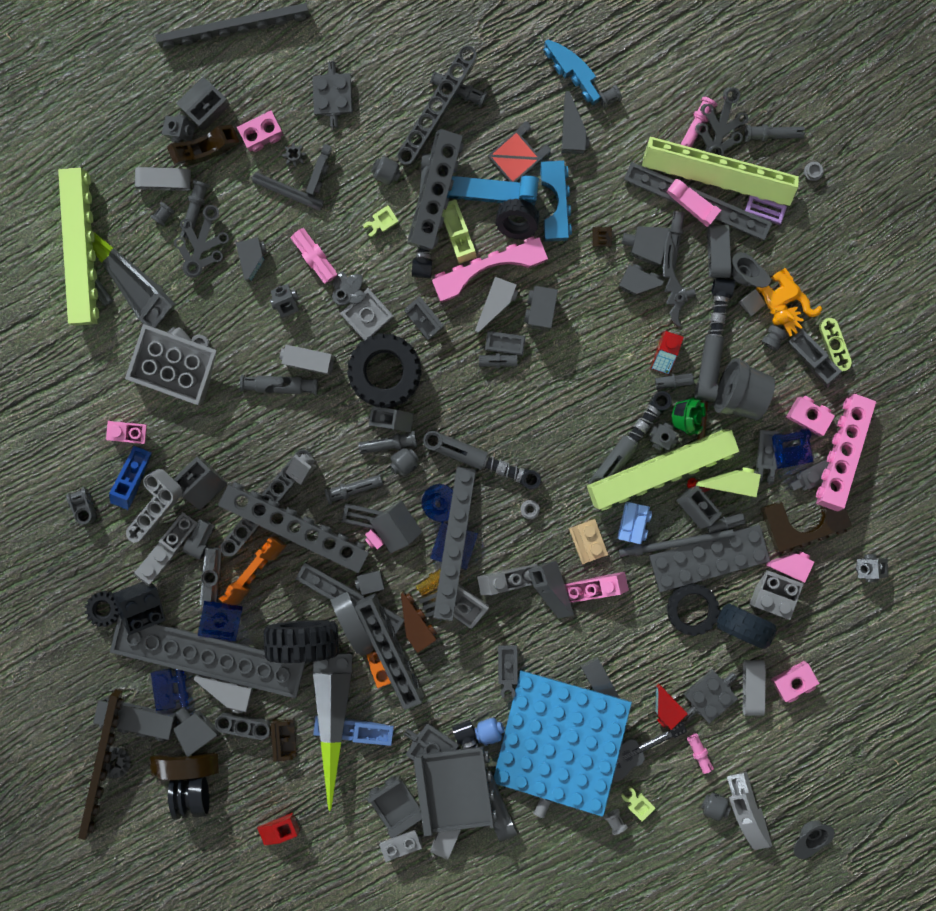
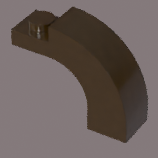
[167,125,239,166]
[150,752,219,780]

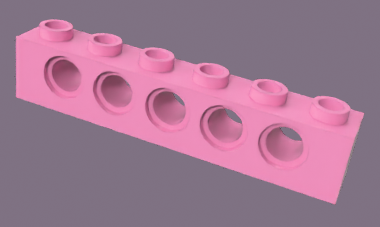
[816,394,876,512]

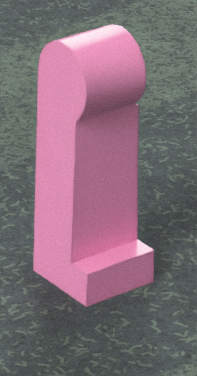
[667,179,721,227]

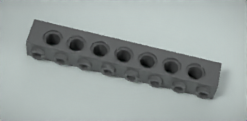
[218,481,369,573]

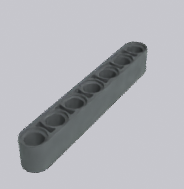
[397,46,478,166]
[221,450,313,556]

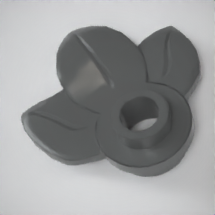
[332,271,366,306]

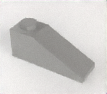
[475,277,518,334]
[194,674,254,713]

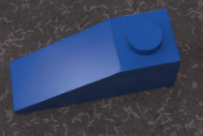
[109,446,152,510]

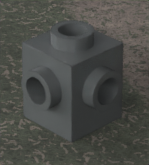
[161,114,195,143]
[270,284,299,318]
[649,423,678,452]
[856,554,889,582]

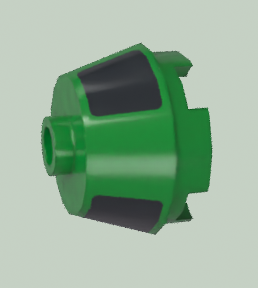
[672,398,706,436]

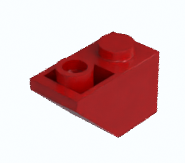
[257,813,300,845]

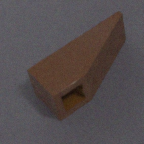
[401,591,437,653]

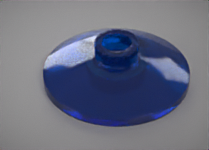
[422,484,453,522]

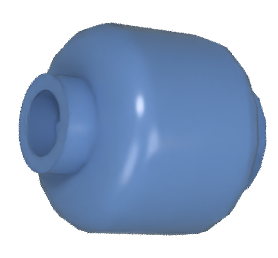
[475,718,505,746]

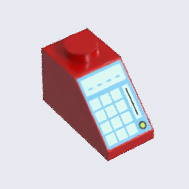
[650,331,684,375]
[655,683,688,730]

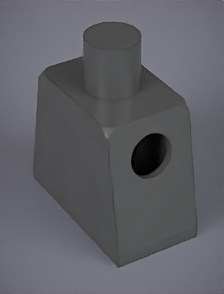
[621,226,669,267]
[174,707,220,757]

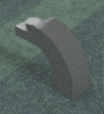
[330,591,375,656]

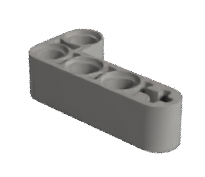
[126,469,182,543]

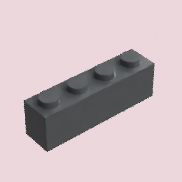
[93,698,177,741]

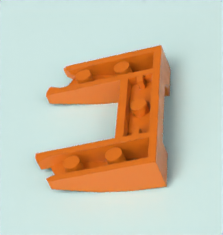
[219,536,287,605]

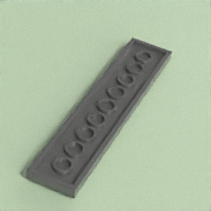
[110,615,306,698]

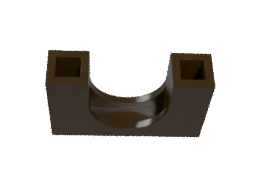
[760,483,852,554]

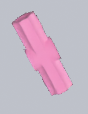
[290,228,338,284]

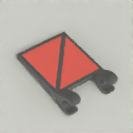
[488,121,551,182]

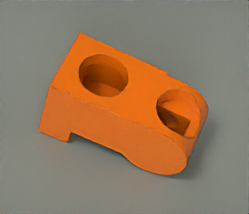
[367,651,391,688]

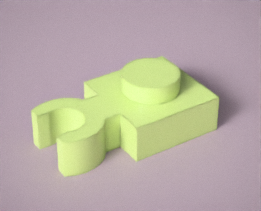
[363,205,399,237]
[621,786,656,821]

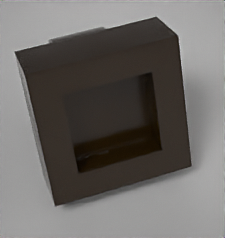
[592,227,612,247]

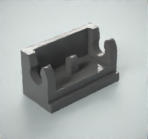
[404,296,444,340]

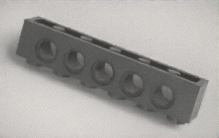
[407,129,464,251]
[355,593,424,710]

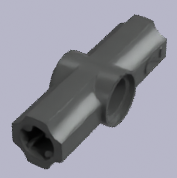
[200,547,222,607]

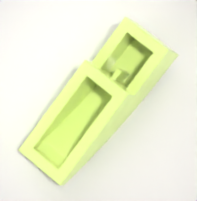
[442,199,477,264]

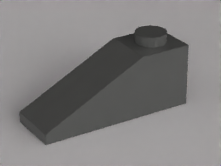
[561,91,589,154]

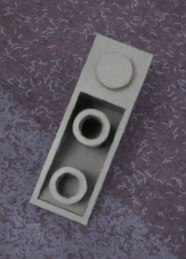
[285,454,317,485]
[477,564,538,595]

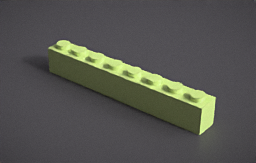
[642,137,799,206]
[58,167,99,326]
[587,429,739,510]

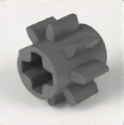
[282,142,307,168]

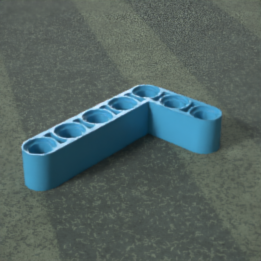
[447,176,539,205]

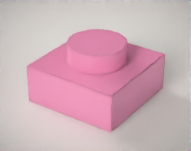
[365,529,384,549]

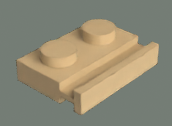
[569,519,608,564]

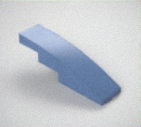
[313,715,394,746]

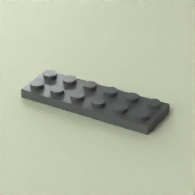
[649,524,770,592]

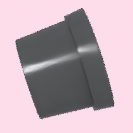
[714,358,775,420]

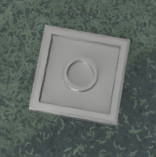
[340,288,394,341]

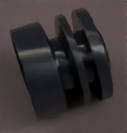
[168,776,210,820]

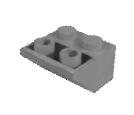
[750,570,803,620]

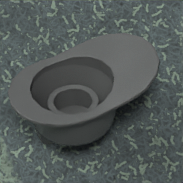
[731,252,771,288]
[794,820,835,859]

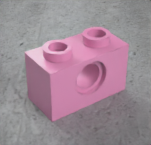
[786,396,835,436]
[771,661,819,702]

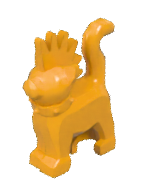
[755,268,822,337]

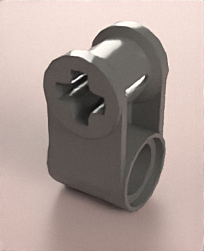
[66,487,97,525]

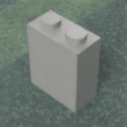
[280,345,335,375]

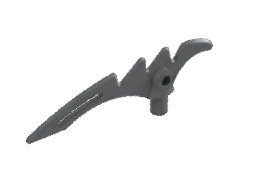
[663,231,696,327]

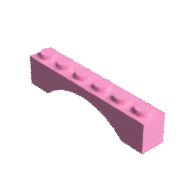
[432,236,548,303]

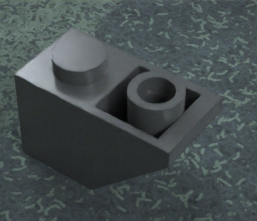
[617,264,664,296]

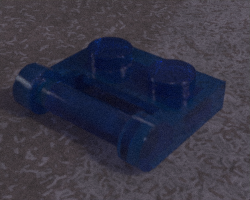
[772,428,813,469]

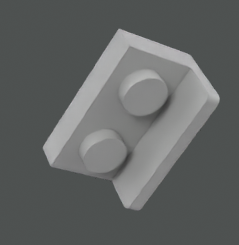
[379,830,423,862]

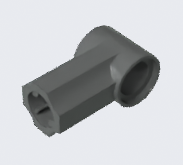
[182,519,215,560]

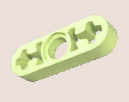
[819,318,852,371]

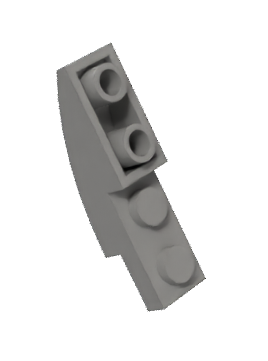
[134,512,197,586]
[727,772,772,850]

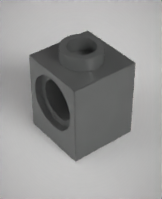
[355,569,385,595]

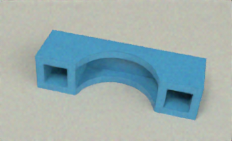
[540,161,572,242]

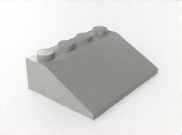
[125,324,217,405]

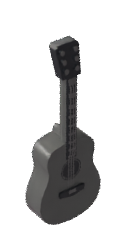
[613,721,687,780]

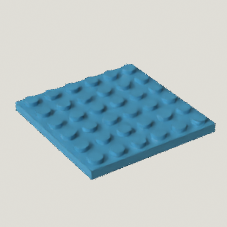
[494,670,632,817]

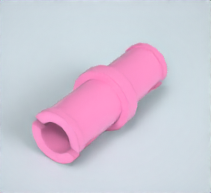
[687,734,714,774]

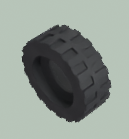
[496,199,540,240]

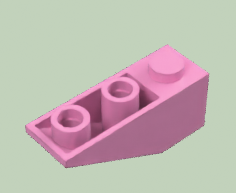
[564,572,629,603]

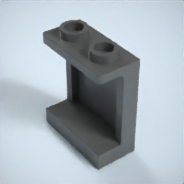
[367,775,422,838]

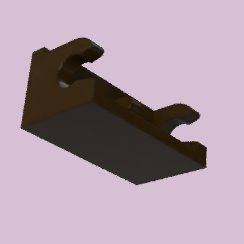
[271,718,297,762]

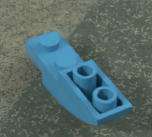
[543,40,600,106]

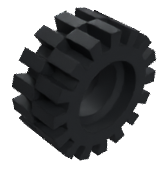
[85,591,119,627]

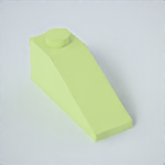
[696,467,761,497]

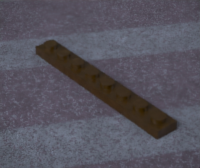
[78,689,124,840]

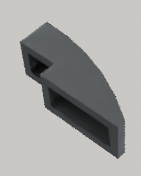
[788,329,842,388]
[581,657,620,698]

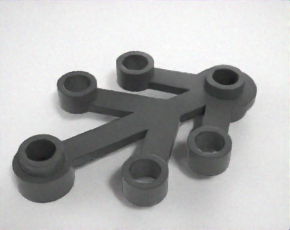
[695,87,748,156]
[174,205,229,278]

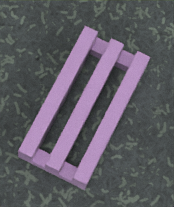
[745,195,787,225]

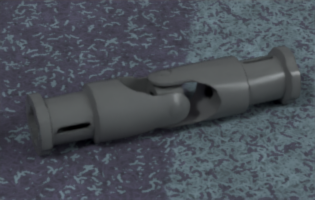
[240,375,318,395]

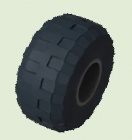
[717,603,777,649]

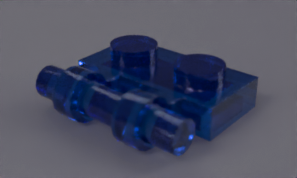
[150,669,189,711]

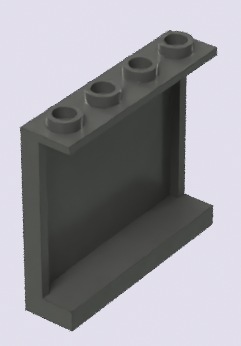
[413,746,498,836]

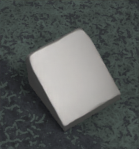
[739,289,765,316]

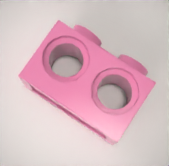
[237,110,284,152]

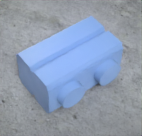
[617,501,652,544]

